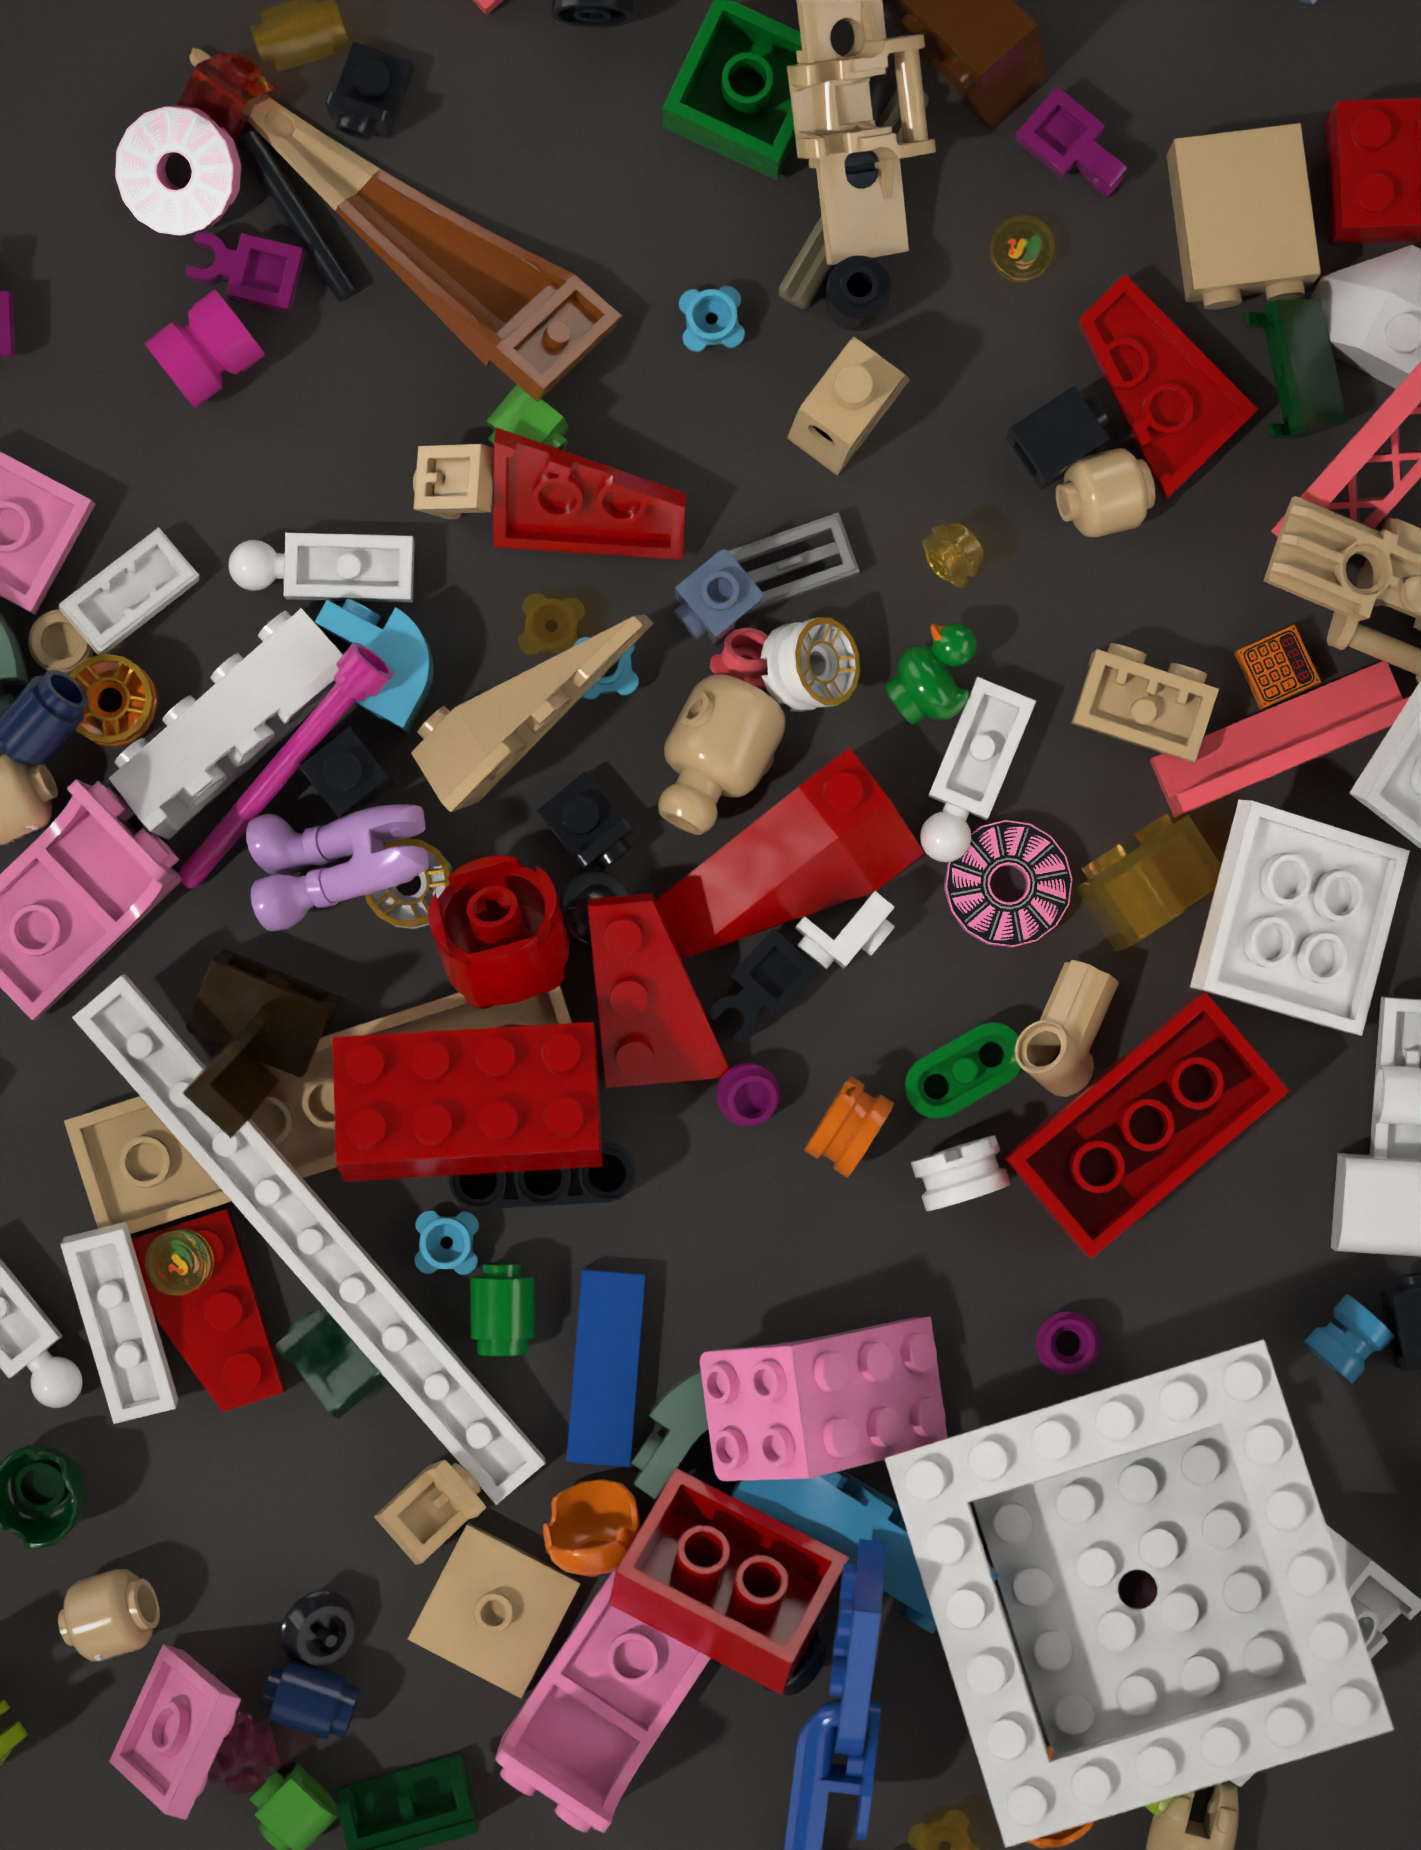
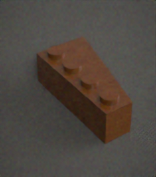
[882,0,1048,131]

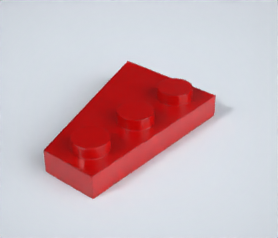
[1077,274,1258,501]
[493,427,687,560]
[588,893,732,1088]
[132,1208,287,1412]

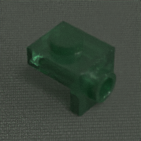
[275,1306,386,1419]

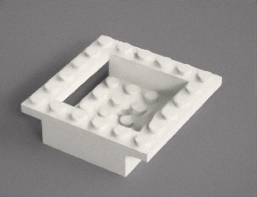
[884,1339,1394,1847]

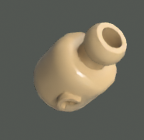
[658,674,786,835]

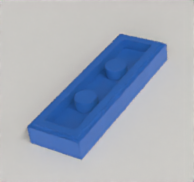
[566,1269,646,1467]

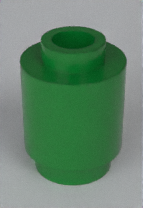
[470,1262,535,1356]

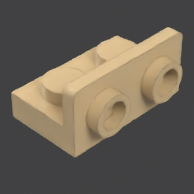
[1071,643,1219,763]

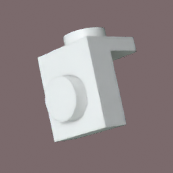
[795,891,895,969]

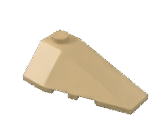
[411,614,654,812]

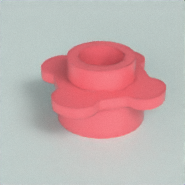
[710,628,768,690]

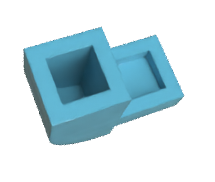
[315,598,434,734]

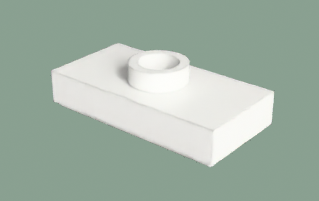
[59,527,199,655]

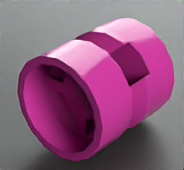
[144,289,265,409]

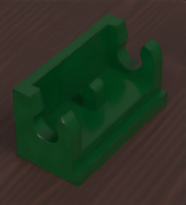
[1243,299,1348,440]
[336,1752,481,1850]

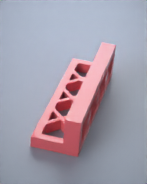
[1271,361,1421,537]
[1150,661,1411,818]

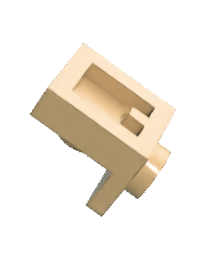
[413,444,494,519]

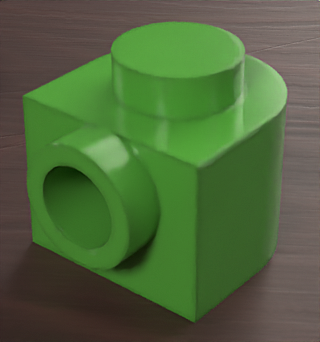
[485,384,570,451]
[248,1763,339,1850]

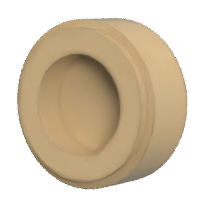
[28,610,94,675]

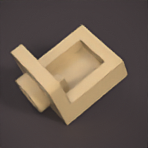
[374,1460,486,1565]

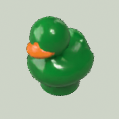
[885,623,977,725]

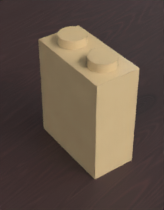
[1166,123,1321,309]

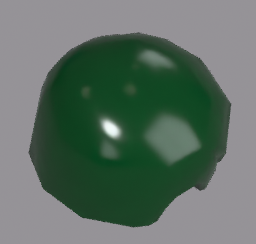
[0,1444,88,1550]

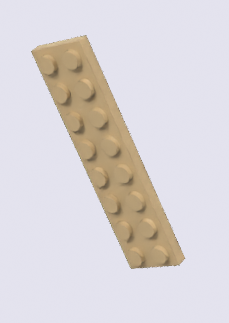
[64,985,572,1234]

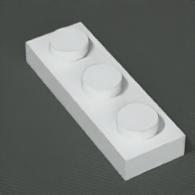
[60,1222,179,1424]

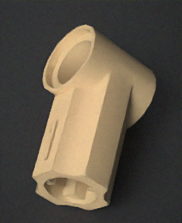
[1015,960,1119,1097]

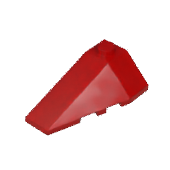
[656,747,924,959]

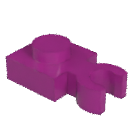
[185,232,305,314]

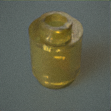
[251,0,349,72]

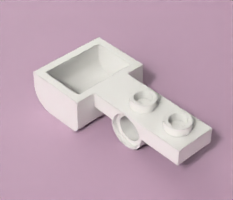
[1331,997,1421,1257]

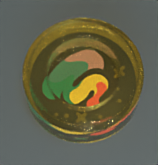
[990,215,1055,282]
[145,1229,214,1296]

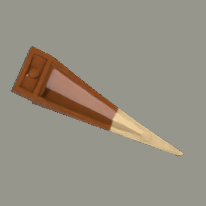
[189,48,622,402]

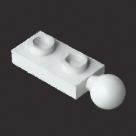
[229,533,415,603]
[920,677,1036,862]
[0,1258,82,1408]

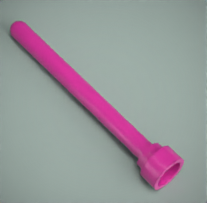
[178,642,393,888]

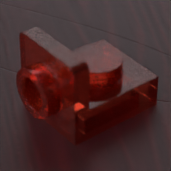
[177,51,275,144]

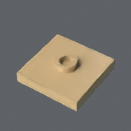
[408,1522,581,1699]

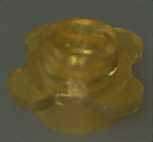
[922,522,984,588]
[518,593,585,656]
[908,1809,980,1850]

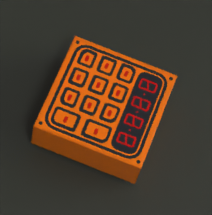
[1234,624,1321,710]

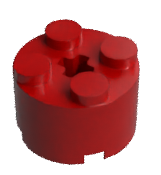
[428,855,570,1009]

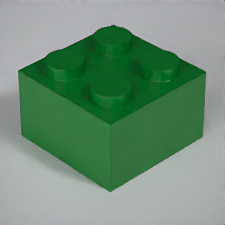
[662,0,833,181]

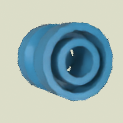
[1304,1294,1395,1384]

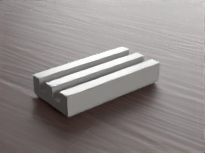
[729,512,860,615]

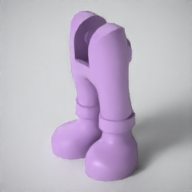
[246,805,429,932]

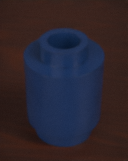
[0,670,88,765]
[260,1659,361,1740]

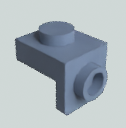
[674,549,763,646]

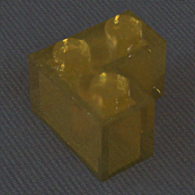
[1074,813,1221,952]

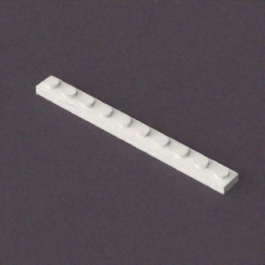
[72,973,545,1505]

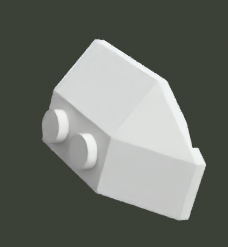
[1310,245,1421,389]

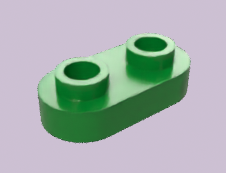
[904,1022,1021,1119]

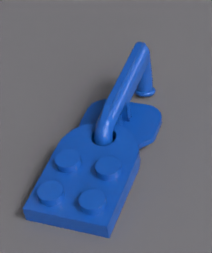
[784,1539,886,1850]

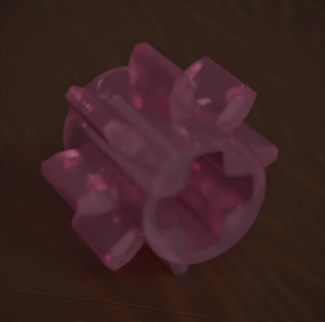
[206,1712,280,1794]

